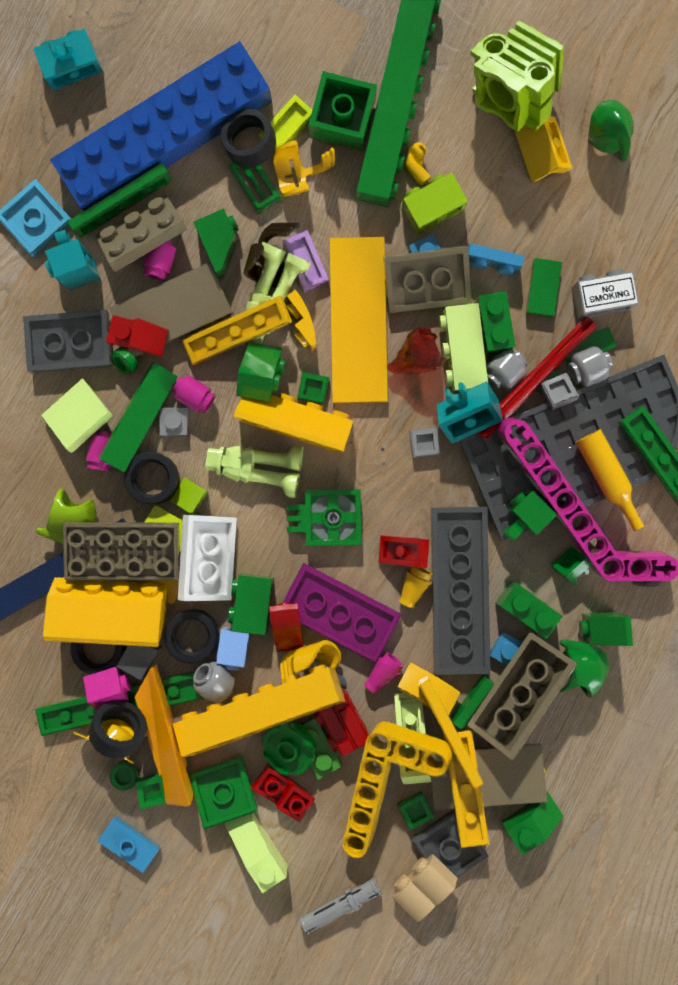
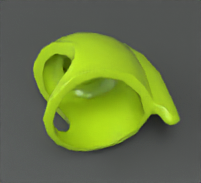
[36,488,97,544]

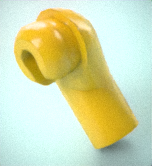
[405,142,431,187]

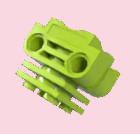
[470,21,564,132]

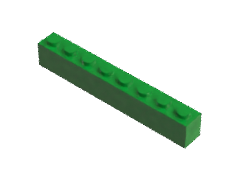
[356,0,441,207]

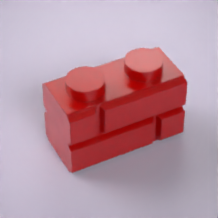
[313,688,369,757]

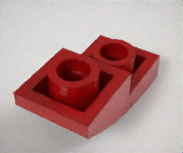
[269,603,304,652]
[252,763,315,822]

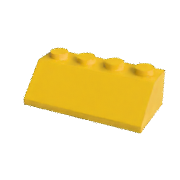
[233,393,353,455]
[43,577,168,647]

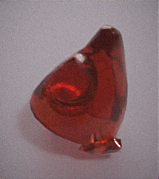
[387,327,447,374]

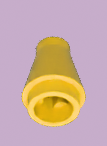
[399,567,433,608]

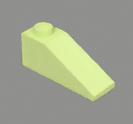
[394,692,431,784]
[224,813,288,893]

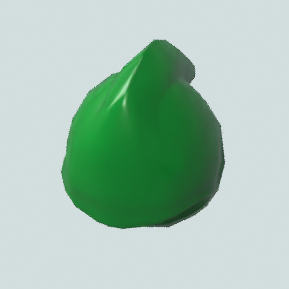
[588,99,634,161]
[559,639,610,698]

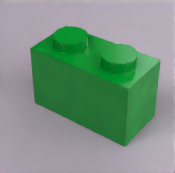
[474,291,516,356]
[236,342,285,402]
[228,573,274,635]
[496,581,563,639]

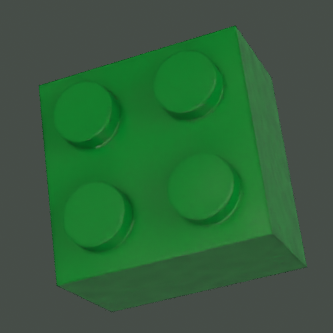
[309,71,377,151]

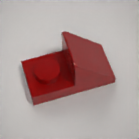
[106,315,169,357]
[378,535,429,568]

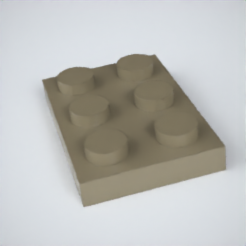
[95,194,187,272]
[383,246,472,313]

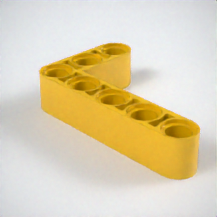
[343,721,453,858]

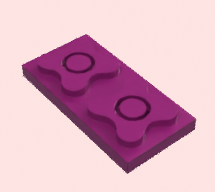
[283,563,402,664]

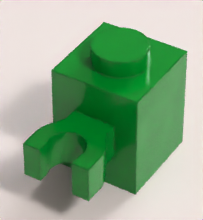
[503,490,557,541]

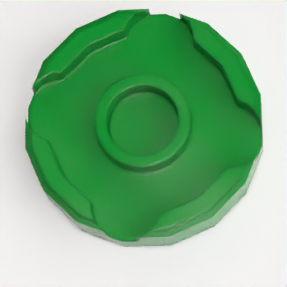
[262,722,316,776]

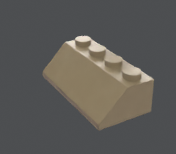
[467,632,578,760]

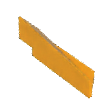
[135,664,194,807]

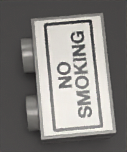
[572,269,639,320]

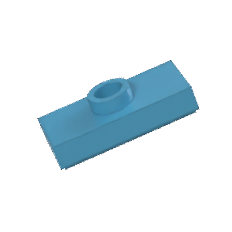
[98,815,160,873]

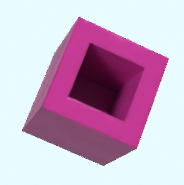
[83,667,131,711]

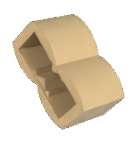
[393,854,458,922]

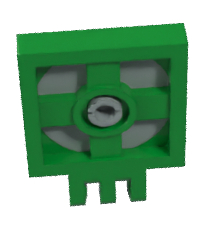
[286,489,362,546]

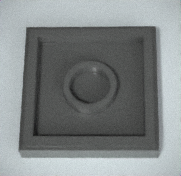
[411,809,489,877]

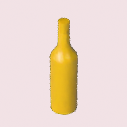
[575,429,644,531]

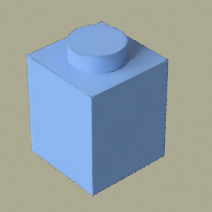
[216,627,251,671]

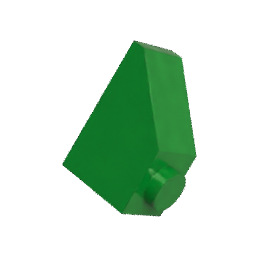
[193,208,239,279]
[579,611,633,646]
[501,791,563,856]

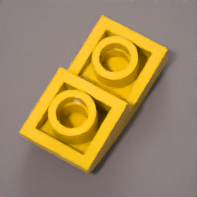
[286,290,317,351]
[398,663,461,716]

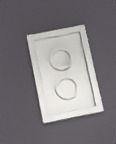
[178,515,237,601]

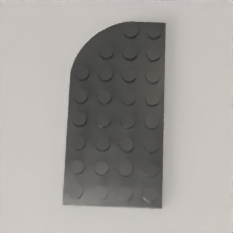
[459,355,678,541]

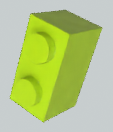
[401,172,468,235]

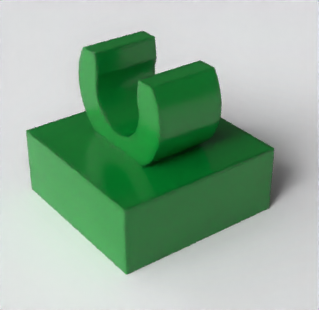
[551,546,591,585]

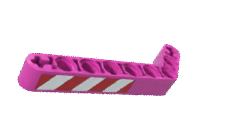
[498,418,678,581]

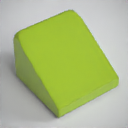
[170,477,208,515]

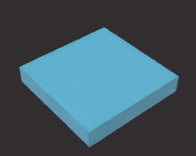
[0,179,71,258]

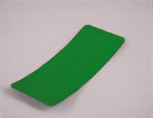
[565,327,616,365]

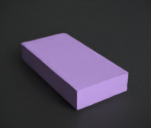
[282,230,329,293]

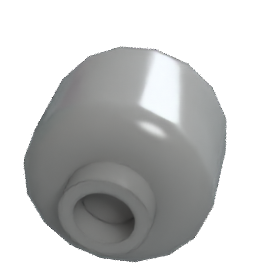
[568,347,613,387]
[486,350,527,391]
[193,662,235,704]

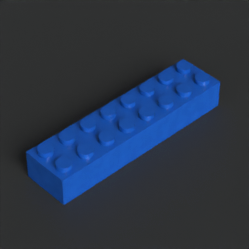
[50,41,272,211]

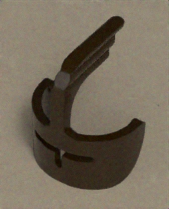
[243,222,300,288]

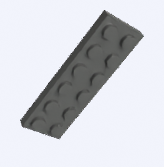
[431,507,490,675]

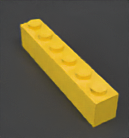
[173,665,346,757]

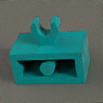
[33,29,103,91]
[45,230,101,291]
[437,381,503,444]

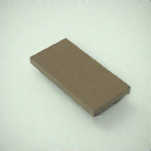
[109,262,233,358]
[63,522,180,580]
[431,743,547,810]

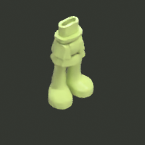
[246,242,311,344]
[205,445,303,498]

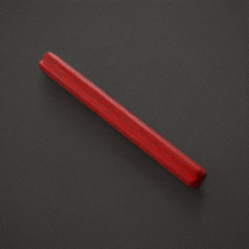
[477,317,596,440]

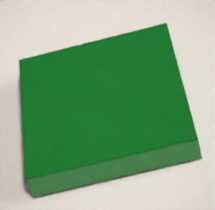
[189,756,259,830]

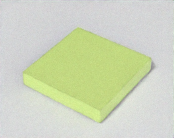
[42,378,113,453]

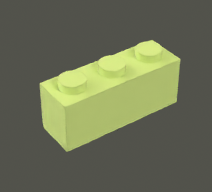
[439,303,488,393]

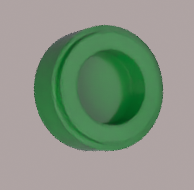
[111,347,138,375]
[110,760,139,791]

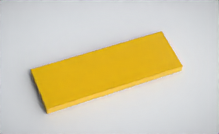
[330,237,388,404]

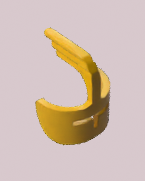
[272,141,335,197]
[280,640,341,684]

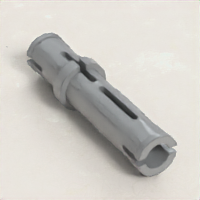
[300,878,381,935]

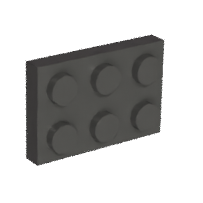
[23,310,113,373]

